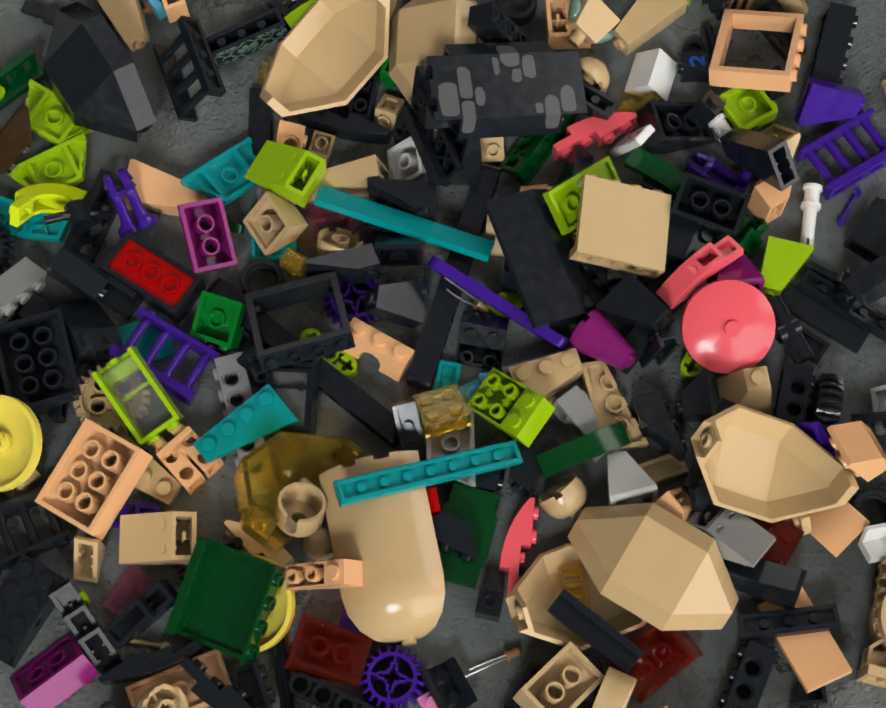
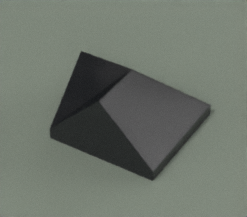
[375,232,422,266]

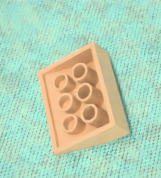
[34,418,153,540]

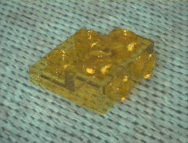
[412,383,471,438]

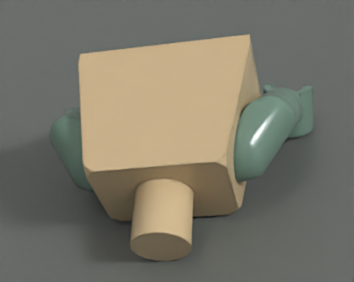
[566,0,620,48]

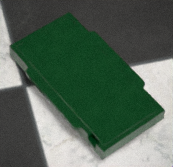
[439,482,501,590]

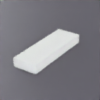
[609,125,655,158]

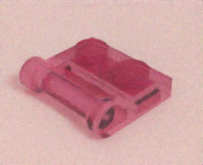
[305,203,359,244]

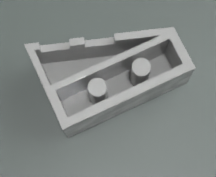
[0,257,47,324]

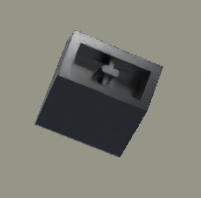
[455,311,510,371]

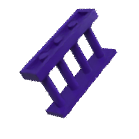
[795,107,886,201]
[108,307,220,407]

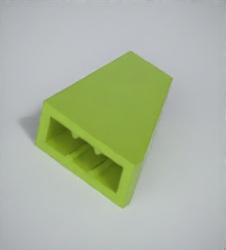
[759,236,814,299]

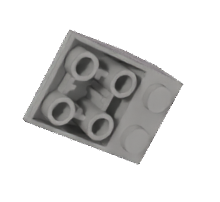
[687,503,776,568]

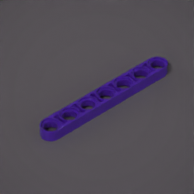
[427,255,569,351]

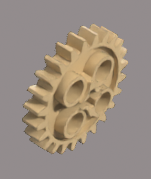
[73,363,151,436]

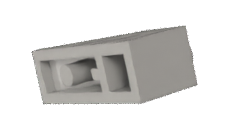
[553,385,604,463]

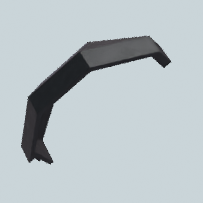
[43,2,157,143]

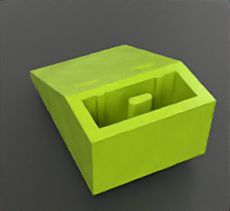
[244,140,327,208]
[466,367,556,448]

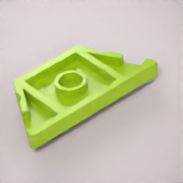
[25,79,94,146]
[6,133,87,187]

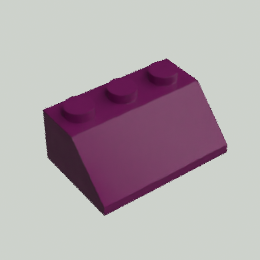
[177,197,238,274]
[9,632,99,708]

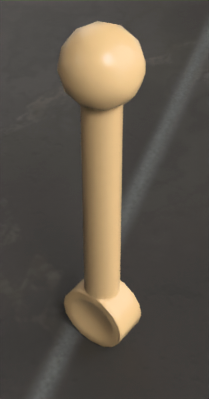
[129,639,171,649]

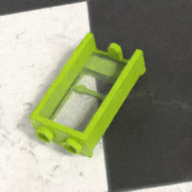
[91,346,184,446]

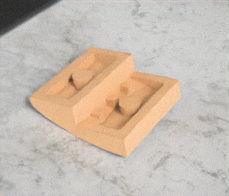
[809,502,871,558]

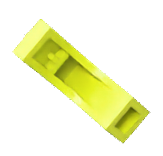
[9,183,88,228]

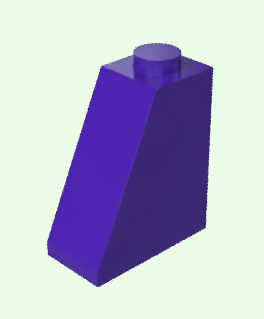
[794,76,865,126]

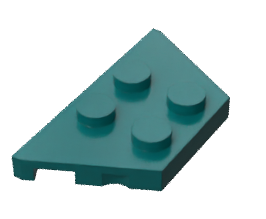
[180,137,258,206]

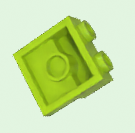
[718,88,778,130]

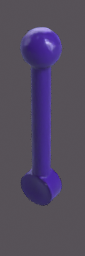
[836,188,862,227]

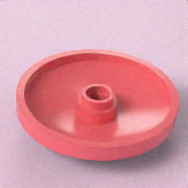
[680,279,776,374]

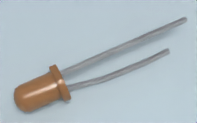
[465,647,521,677]

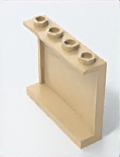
[569,174,672,279]

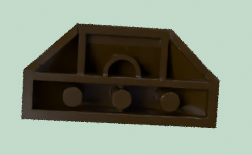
[0,104,32,175]

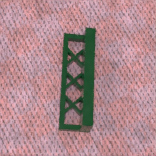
[0,49,44,111]
[499,114,575,186]

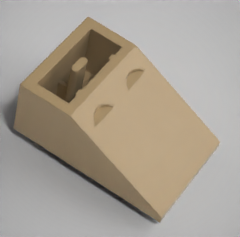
[119,511,197,565]

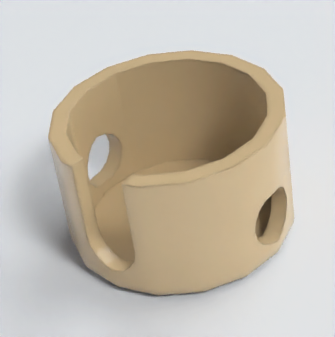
[275,482,327,538]
[592,667,637,708]

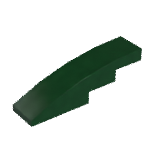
[624,147,685,201]

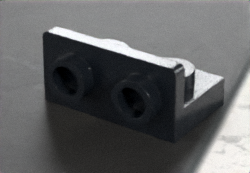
[421,657,478,708]

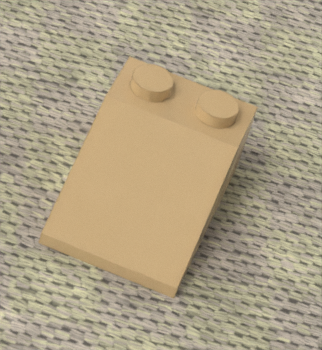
[513,641,605,708]

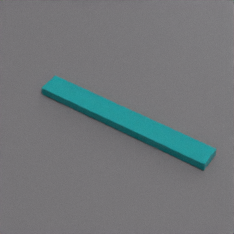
[313,185,495,262]
[333,439,523,507]

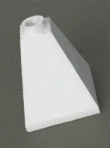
[607,450,658,506]

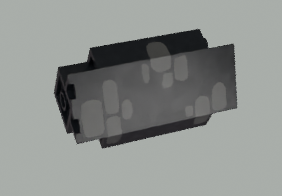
[410,41,588,140]

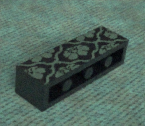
[206,7,288,68]

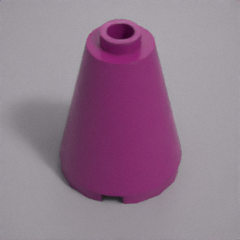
[570,309,636,370]

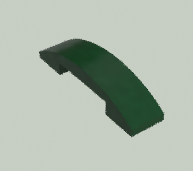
[535,421,631,479]

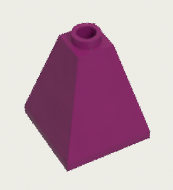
[715,254,765,293]

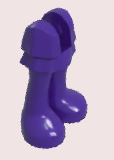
[685,152,754,192]
[103,168,160,238]

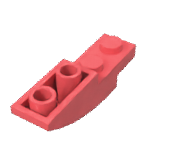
[552,112,637,162]
[656,235,744,310]
[499,498,539,597]

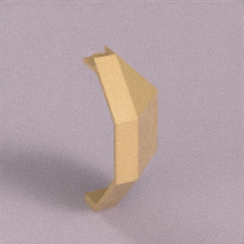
[259,0,390,117]
[388,0,477,131]
[691,404,859,523]
[567,503,739,631]
[505,542,646,651]

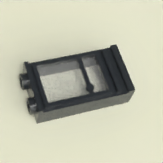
[268,357,321,442]

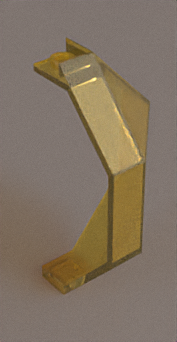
[233,431,366,555]

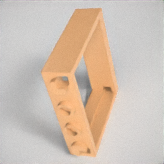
[709,9,808,92]

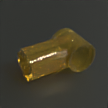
[279,248,310,282]

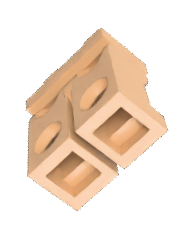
[152,423,225,495]

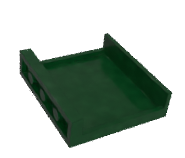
[164,537,285,664]

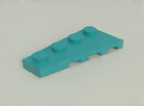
[0,196,70,243]
[193,384,299,464]

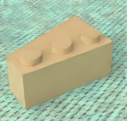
[507,348,583,400]

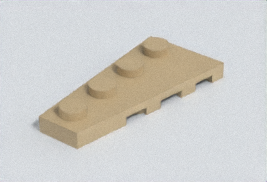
[581,360,649,454]
[111,430,183,507]

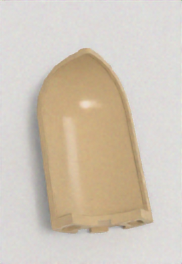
[319,450,445,647]

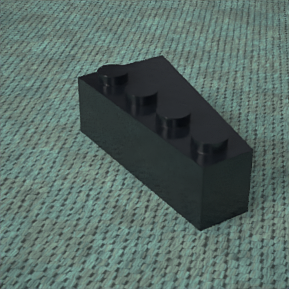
[810,2,859,85]

